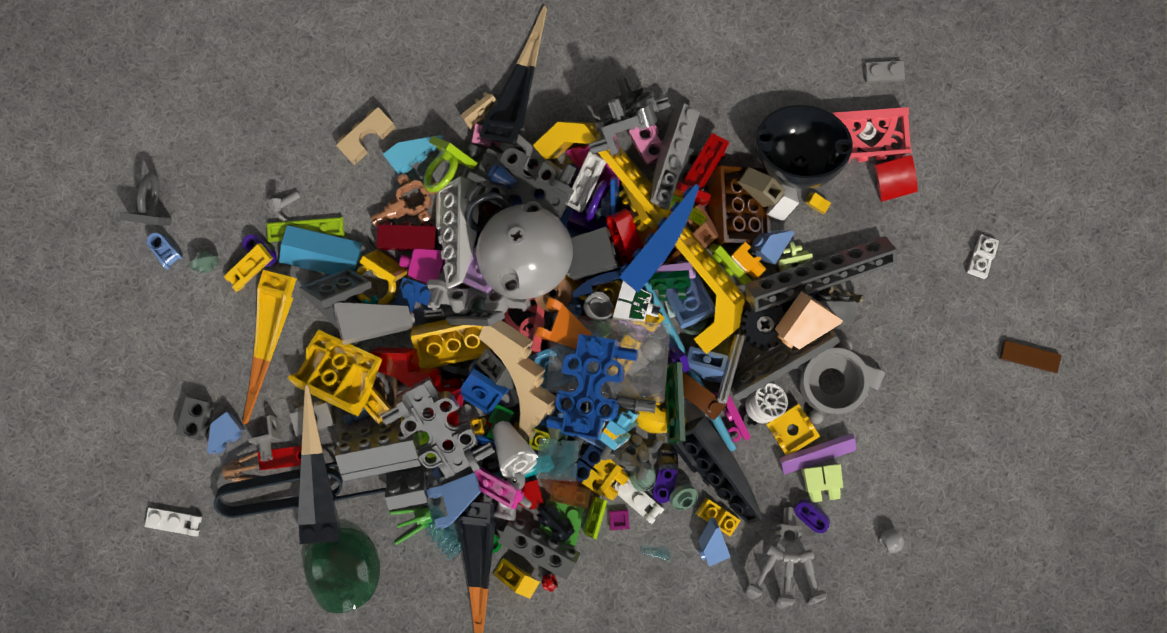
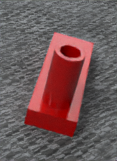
[683,133,730,191]
[258,446,302,470]

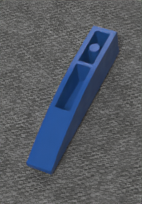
[619,184,699,293]

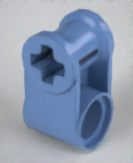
[147,233,183,270]

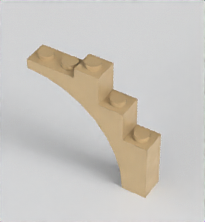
[478,320,557,441]

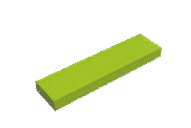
[267,217,345,243]

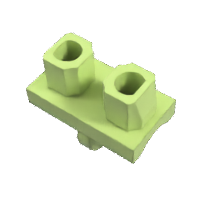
[776,241,813,272]

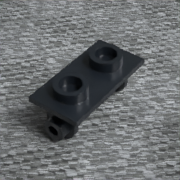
[536,504,575,542]

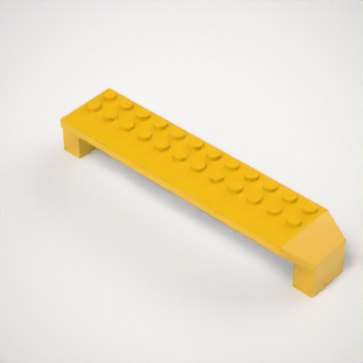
[533,121,746,354]

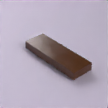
[999,340,1062,374]

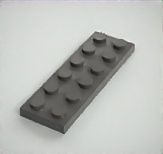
[731,329,840,401]

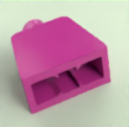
[399,249,445,284]

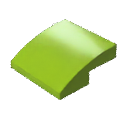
[583,495,608,539]

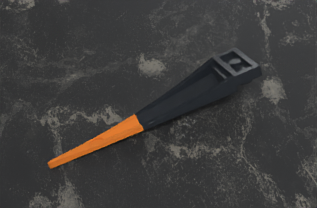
[456,500,496,633]

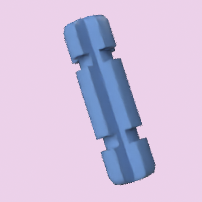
[342,407,370,425]

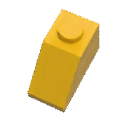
[493,558,540,599]

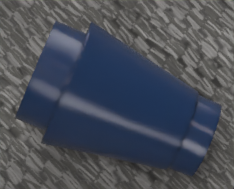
[487,163,517,189]

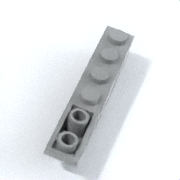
[650,103,700,210]

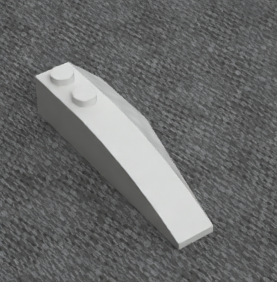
[436,176,479,289]

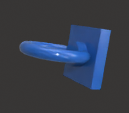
[460,358,510,415]

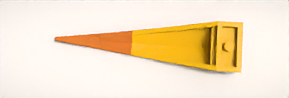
[243,270,296,424]

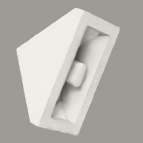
[766,181,799,221]

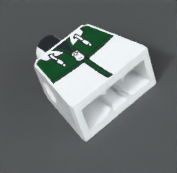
[612,281,661,322]

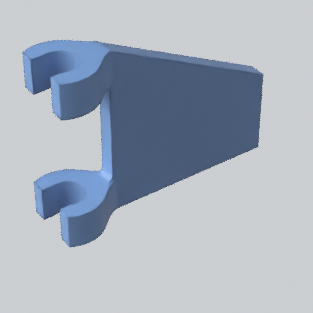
[426,473,481,528]

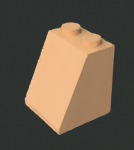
[775,291,843,349]

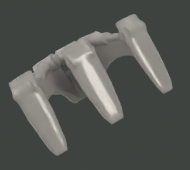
[745,507,827,608]

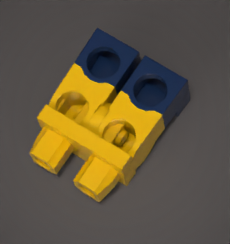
[570,444,630,501]

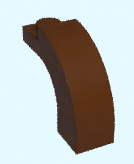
[683,372,726,421]

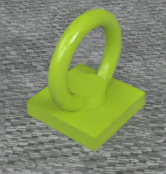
[423,136,477,192]

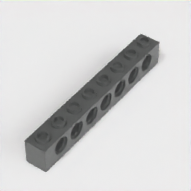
[745,236,897,312]

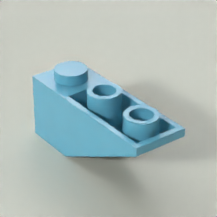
[383,135,443,175]

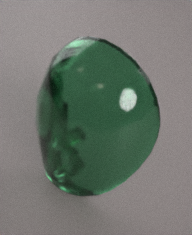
[303,528,380,613]

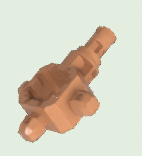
[370,173,437,227]

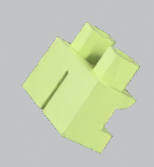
[801,464,843,502]

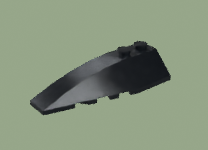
[672,416,763,524]

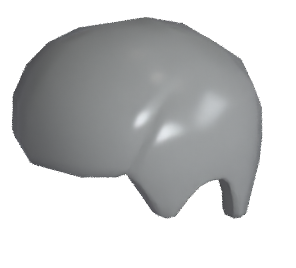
[584,291,614,321]

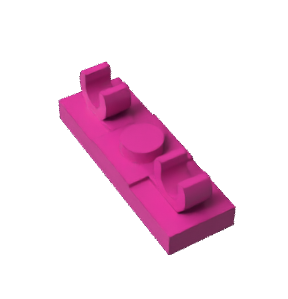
[713,387,751,442]
[473,467,524,509]

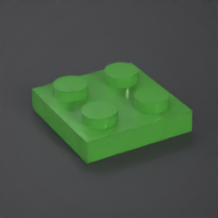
[540,499,585,546]

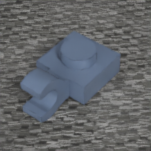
[596,190,611,221]

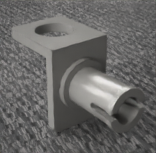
[248,415,280,461]

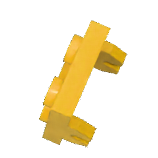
[766,403,820,456]

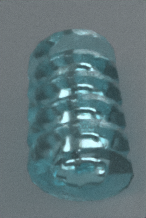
[425,517,462,562]

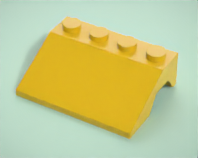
[288,329,382,417]

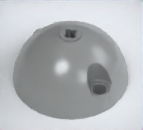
[476,201,573,299]

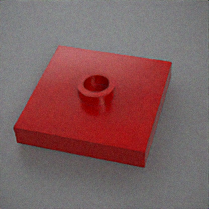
[673,182,711,207]

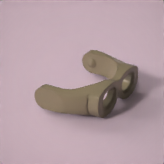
[827,286,864,303]

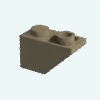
[738,167,786,207]

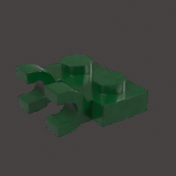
[650,270,691,301]

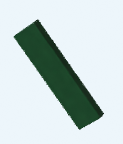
[665,362,686,444]

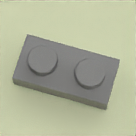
[865,61,905,83]

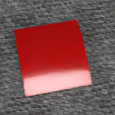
[874,155,918,202]

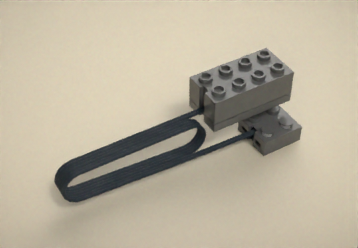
[214,420,428,518]

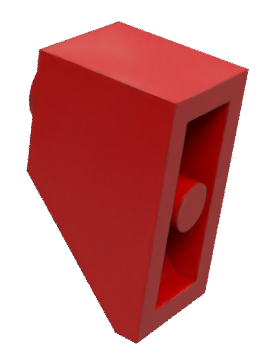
[518,479,544,510]

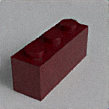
[377,222,437,251]

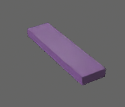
[779,433,856,475]

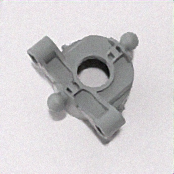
[798,338,885,425]

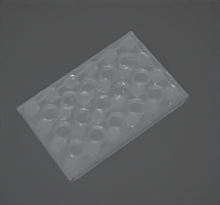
[546,313,671,403]

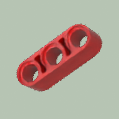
[607,209,643,266]

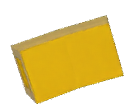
[804,192,831,215]

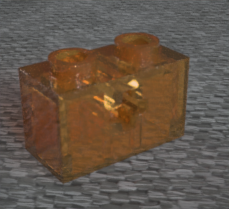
[549,481,591,509]

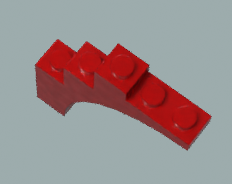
[368,347,463,448]

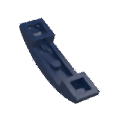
[571,271,622,299]

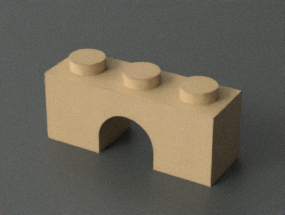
[336,107,396,165]

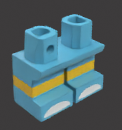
[600,409,640,450]

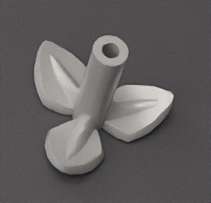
[267,191,300,222]

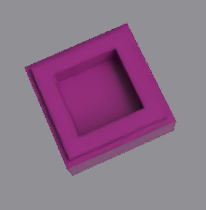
[609,509,630,531]

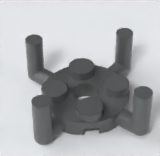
[600,434,665,481]

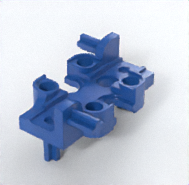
[546,334,638,440]

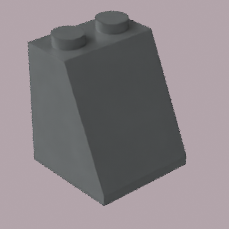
[567,227,623,281]

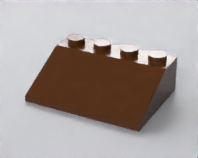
[708,166,771,246]

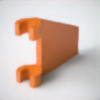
[535,297,592,349]

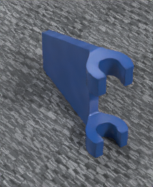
[605,176,621,229]

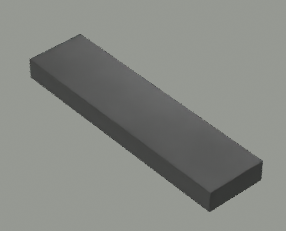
[446,310,505,326]

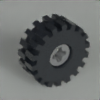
[740,305,786,350]

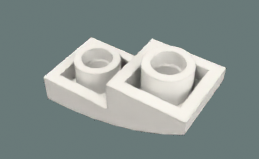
[967,234,999,279]

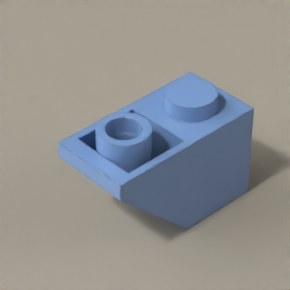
[207,412,245,455]

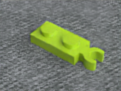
[708,243,752,285]

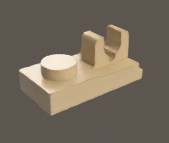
[460,92,496,130]

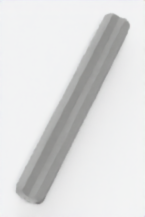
[717,334,744,404]

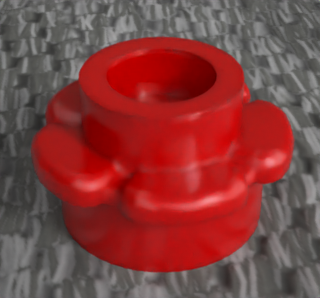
[541,573,558,592]

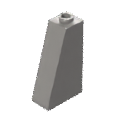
[333,302,415,345]

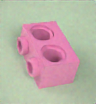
[628,124,663,167]

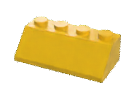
[411,320,491,368]

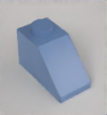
[749,230,794,264]
[687,347,728,383]
[698,517,731,566]

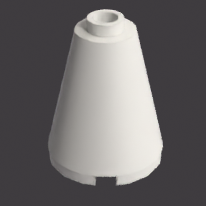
[492,421,538,478]

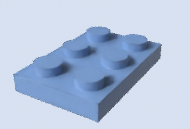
[666,267,715,329]

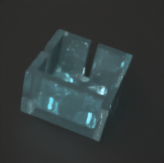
[536,438,580,482]

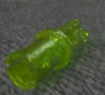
[670,198,707,225]

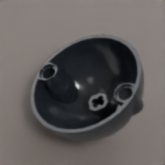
[754,105,853,189]

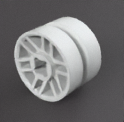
[745,383,788,424]

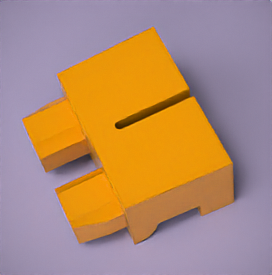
[730,242,766,279]

